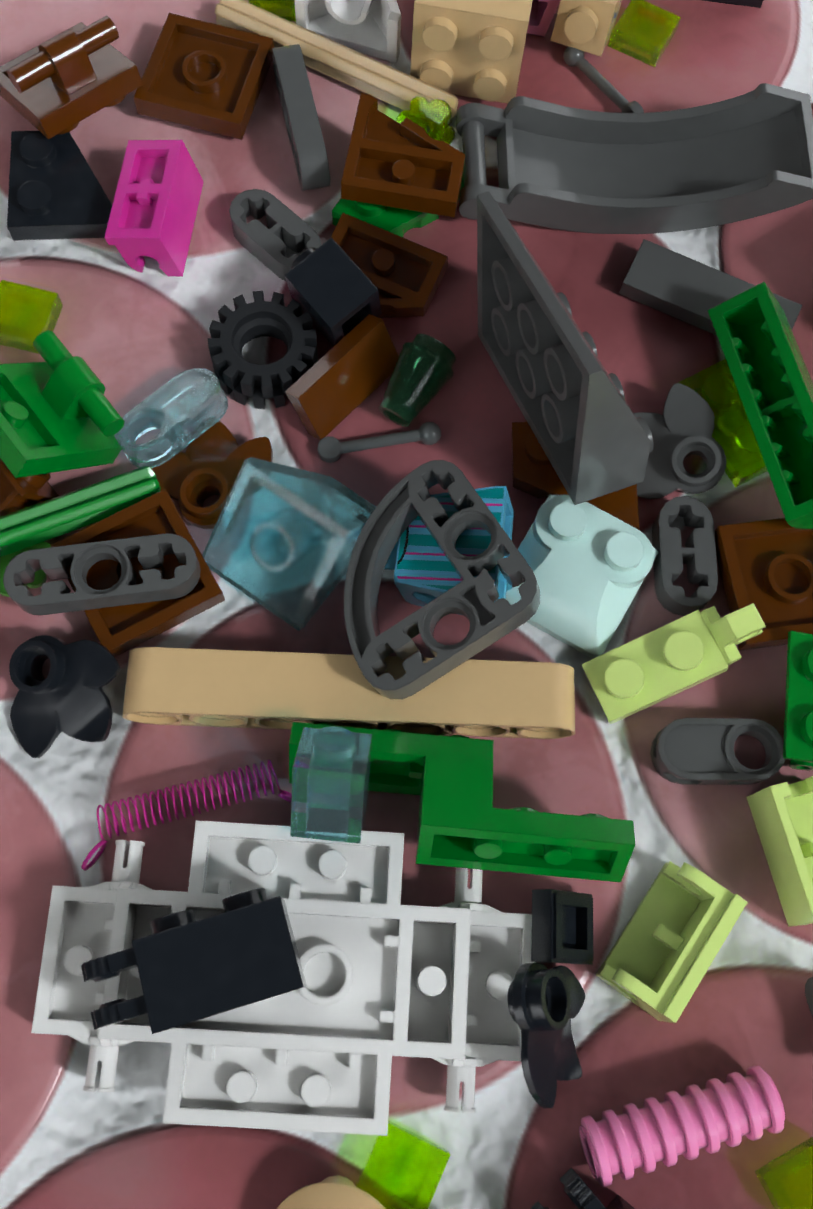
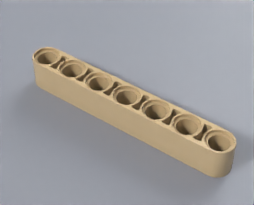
[122,647,575,739]

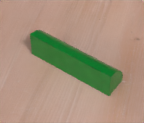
[707,282,813,529]

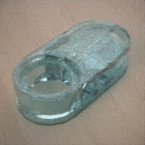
[115,368,228,468]

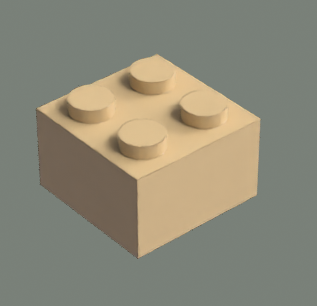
[410,0,533,104]

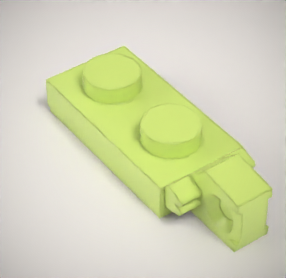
[581,603,766,724]

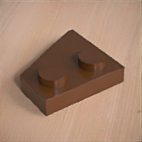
[341,93,465,217]

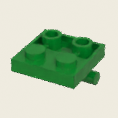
[0,330,125,478]

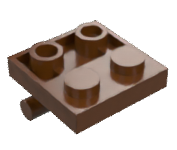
[0,16,143,139]

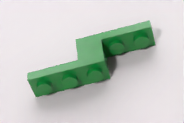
[289,722,635,882]

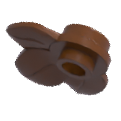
[152,416,273,529]

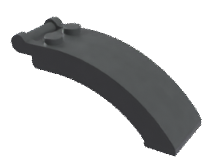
[456,83,813,234]

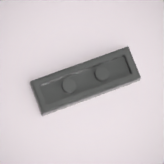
[619,239,802,335]

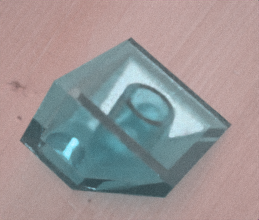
[202,457,376,631]

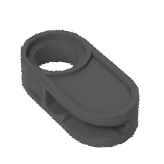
[650,718,785,785]

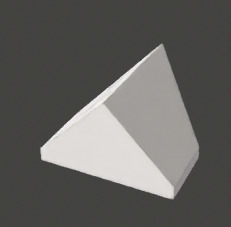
[294,0,401,63]

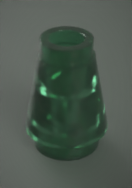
[378,333,456,427]

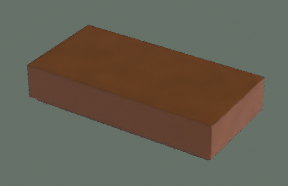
[285,314,402,440]

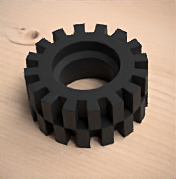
[208,291,318,409]

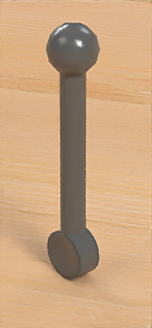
[563,46,644,113]
[317,422,441,463]

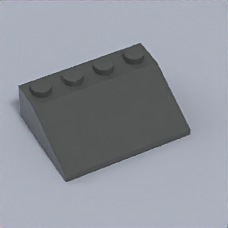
[477,191,653,505]

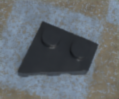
[7,131,112,241]

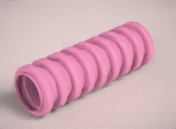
[579,1066,785,1187]

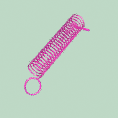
[81,759,311,871]

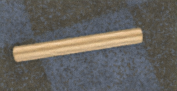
[214,0,458,128]

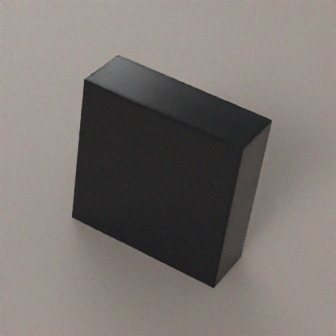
[531,889,594,965]

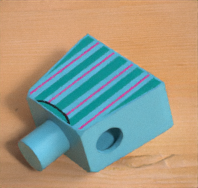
[384,486,514,615]

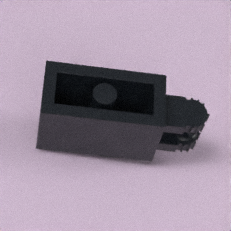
[81,888,307,1034]

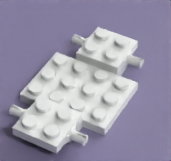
[31,820,536,1136]

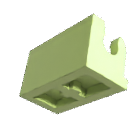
[746,776,813,927]
[596,861,748,1023]

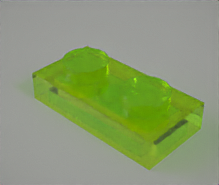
[678,359,767,487]

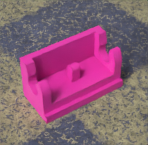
[104,140,204,277]

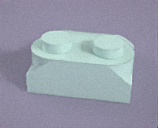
[506,494,659,659]

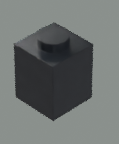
[284,237,382,347]

